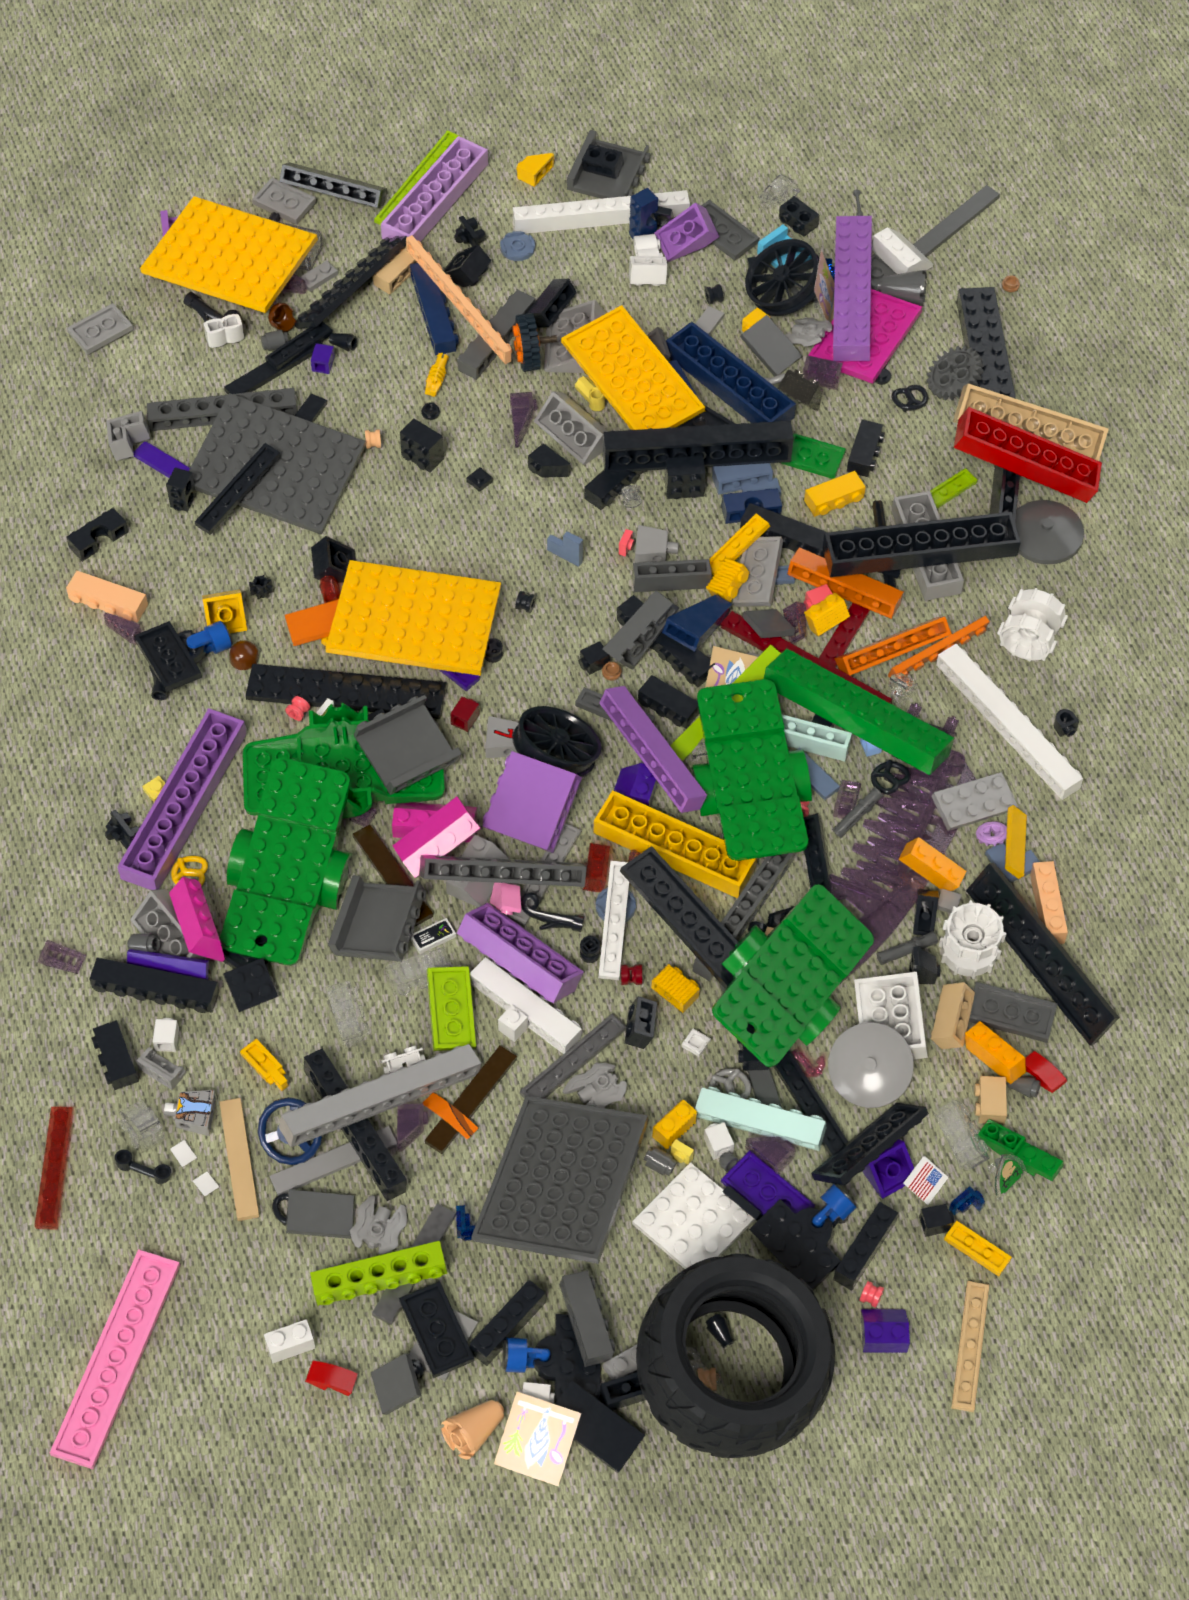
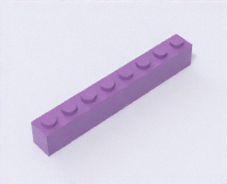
[599,686,707,813]

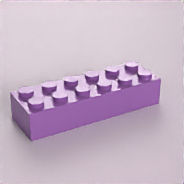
[457,903,584,1003]

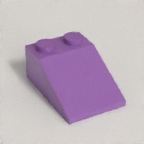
[654,202,719,262]

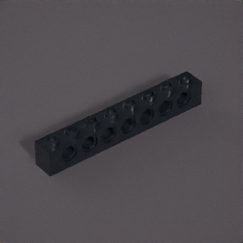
[304,1048,407,1201]

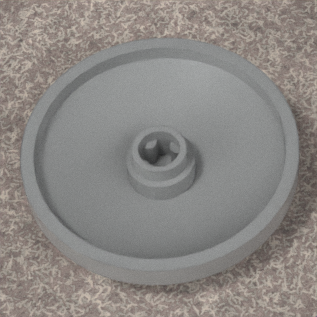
[828,1022,914,1108]

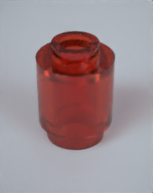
[319,576,341,603]

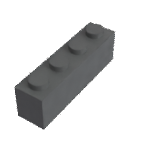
[632,559,711,592]
[559,1270,615,1367]

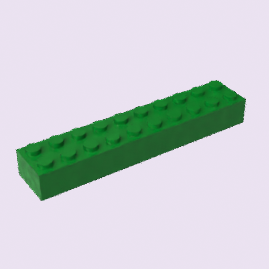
[764,649,954,775]

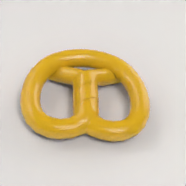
[171,856,208,886]

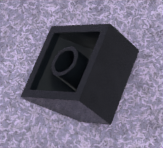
[443,245,492,287]
[311,536,356,584]

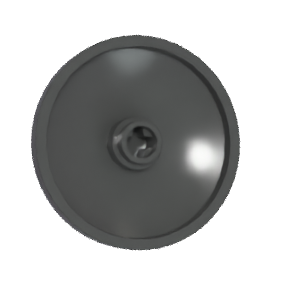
[1015,500,1084,564]

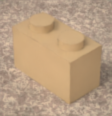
[974,1076,1007,1125]

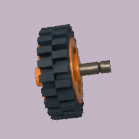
[512,313,557,372]

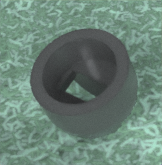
[719,1153,738,1172]

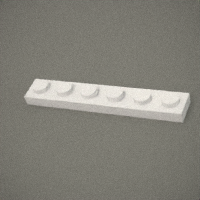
[598,861,629,980]

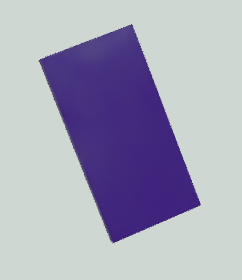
[721,1150,815,1215]

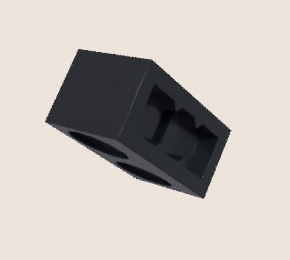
[582,144,623,179]
[779,196,820,237]
[166,468,196,512]
[624,996,657,1049]

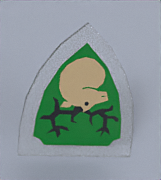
[988,1154,1027,1202]

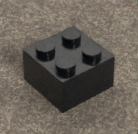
[400,418,444,473]
[664,456,706,499]

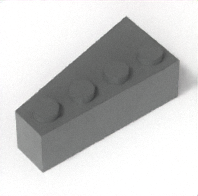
[603,591,679,670]

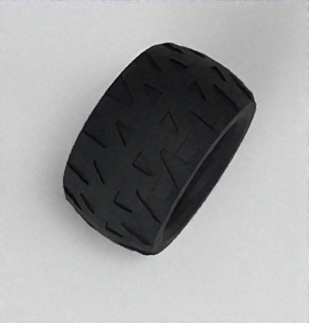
[636,1253,835,1458]

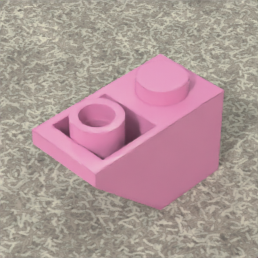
[490,883,521,915]

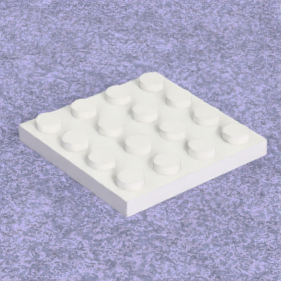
[632,1162,755,1269]

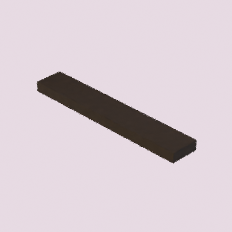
[353,824,433,926]
[425,1045,517,1154]

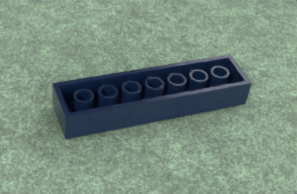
[666,321,796,423]

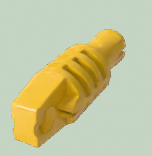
[425,353,449,397]

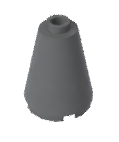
[878,270,927,306]

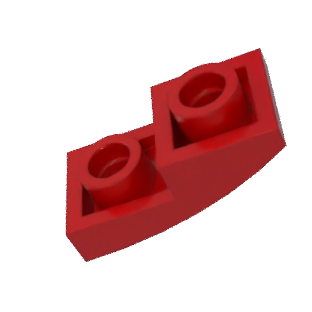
[1025,1051,1067,1093]
[305,1361,358,1396]

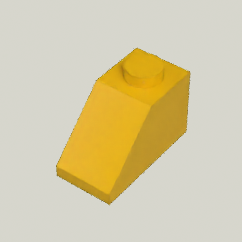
[516,153,554,187]

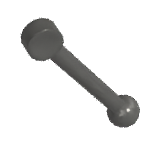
[853,189,863,216]

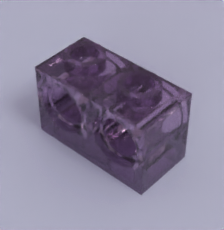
[802,355,843,390]

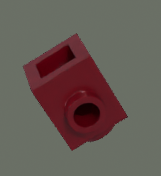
[450,696,480,732]

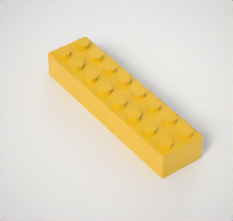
[593,790,757,898]

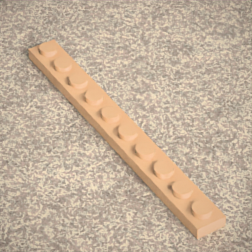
[406,235,512,365]

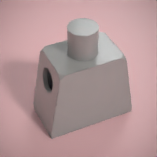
[635,525,679,563]

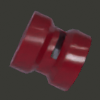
[621,964,642,985]

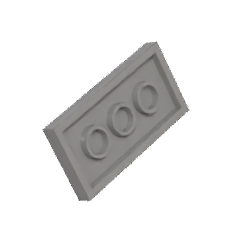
[733,536,783,607]
[931,772,1018,831]

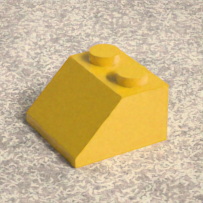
[202,589,247,633]

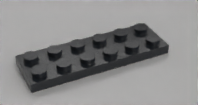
[811,1103,929,1185]

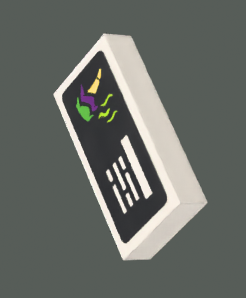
[410,918,456,954]

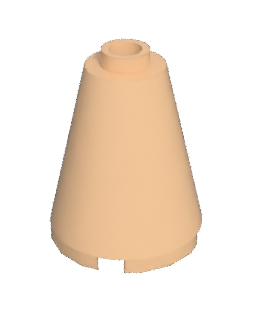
[441,1400,504,1460]

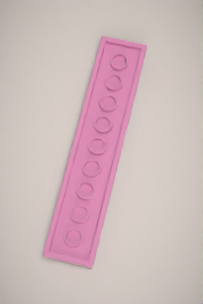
[50,1249,180,1469]

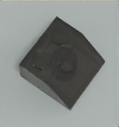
[777,369,824,412]

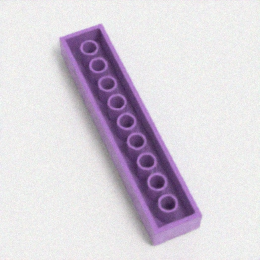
[833,216,872,361]
[117,708,246,890]

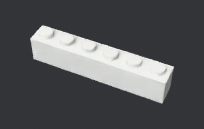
[470,957,582,1054]

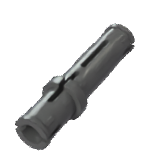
[832,787,884,838]
[876,931,938,965]

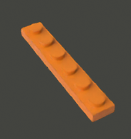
[888,616,990,681]

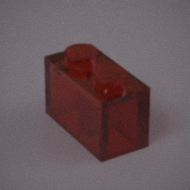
[583,843,610,892]

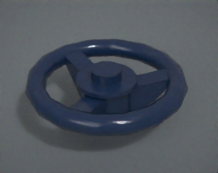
[258,1097,322,1165]

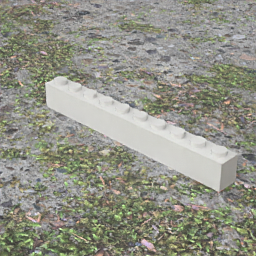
[513,190,690,234]
[936,644,1083,800]

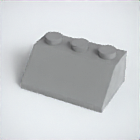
[446,835,509,907]

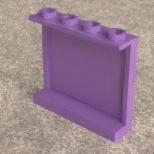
[483,751,582,853]

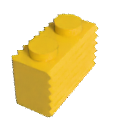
[706,558,750,602]
[804,593,850,637]
[651,964,700,1013]
[652,1099,697,1149]

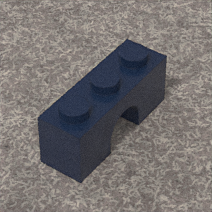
[629,187,658,239]
[721,488,782,524]

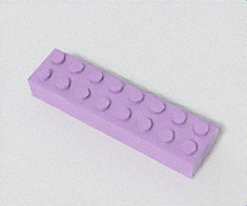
[381,136,488,242]

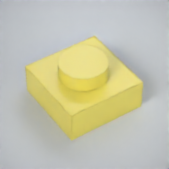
[142,776,165,802]
[671,1139,694,1164]

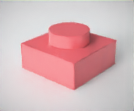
[619,529,635,557]

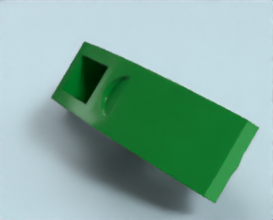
[977,1119,1064,1182]

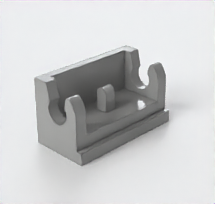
[136,1047,187,1091]

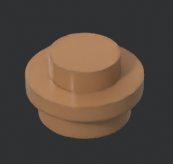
[1002,275,1020,292]
[602,662,621,681]

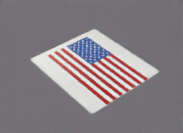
[904,1156,948,1205]

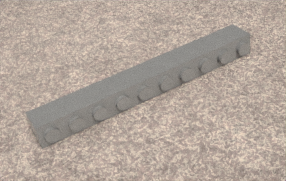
[279,1044,481,1147]

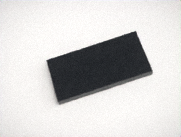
[399,1281,475,1379]
[555,1381,645,1473]

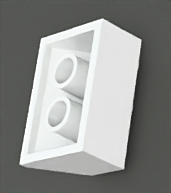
[872,227,933,274]

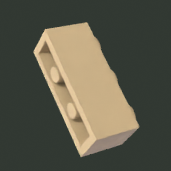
[373,245,417,294]
[931,982,975,1049]

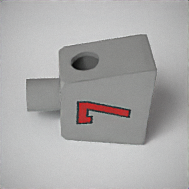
[485,716,518,758]

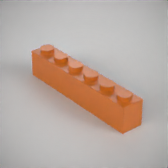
[787,547,904,619]
[835,616,951,675]

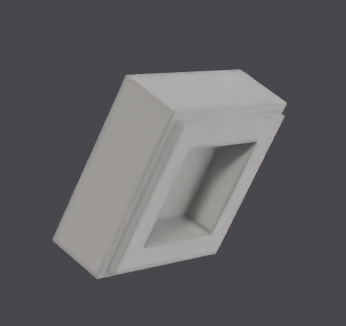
[937,889,962,913]

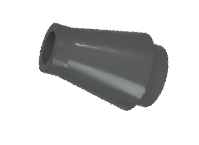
[1008,1077,1041,1098]

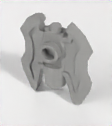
[784,318,832,347]
[563,1063,627,1108]
[350,1195,407,1255]

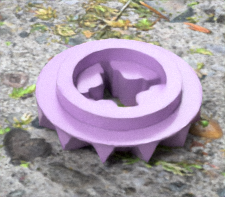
[976,821,1007,846]

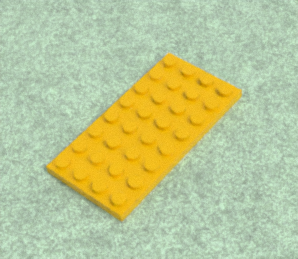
[561,305,705,430]

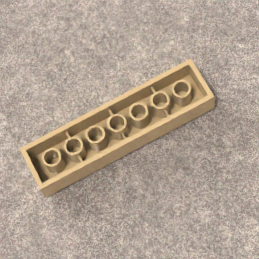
[953,384,1108,461]

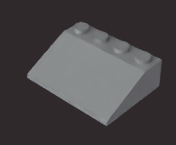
[544,300,605,373]

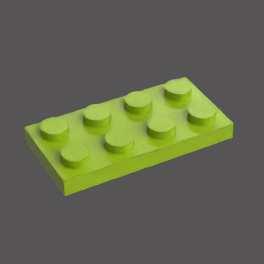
[426,966,476,1051]

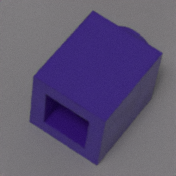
[311,344,335,374]

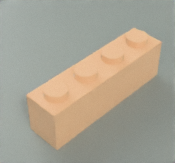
[66,571,148,622]
[1030,861,1068,944]

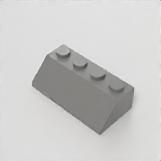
[534,391,608,465]
[130,889,206,960]

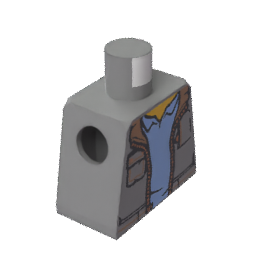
[164,1090,216,1136]

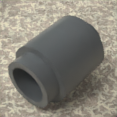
[260,330,288,351]
[127,934,160,952]
[644,1147,677,1176]

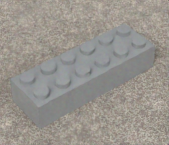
[892,491,964,601]

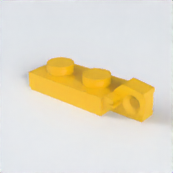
[240,1039,289,1091]

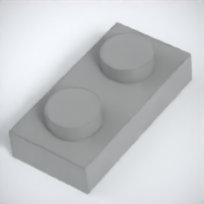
[299,260,338,292]
[602,1345,637,1380]

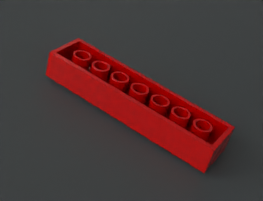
[954,407,1102,503]

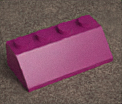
[392,797,482,878]
[392,802,477,843]
[169,877,225,962]

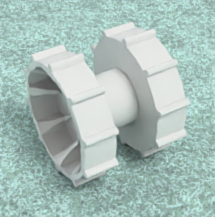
[997,588,1068,662]
[939,900,1006,979]

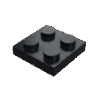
[223,958,278,1012]

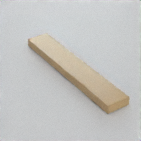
[219,1098,259,1221]
[951,1281,989,1412]

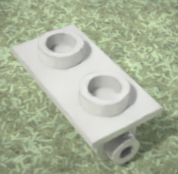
[380,1046,425,1074]

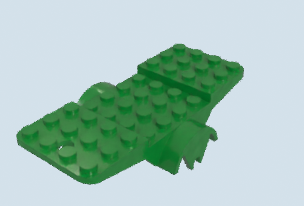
[691,679,812,861]
[243,703,445,819]
[220,758,353,966]
[712,884,874,1067]

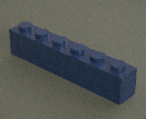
[410,263,459,356]

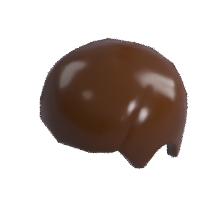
[268,303,296,332]
[229,640,259,670]

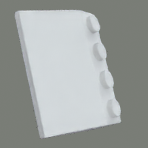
[854,972,928,1060]

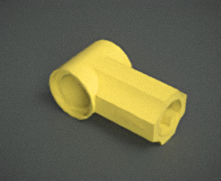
[575,376,605,411]

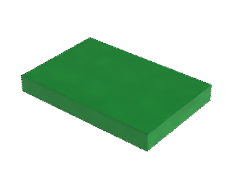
[781,433,846,479]

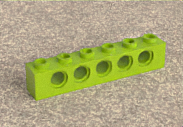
[310,1241,447,1306]

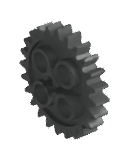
[926,346,984,400]

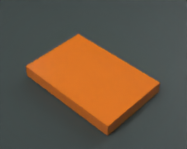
[284,599,339,646]

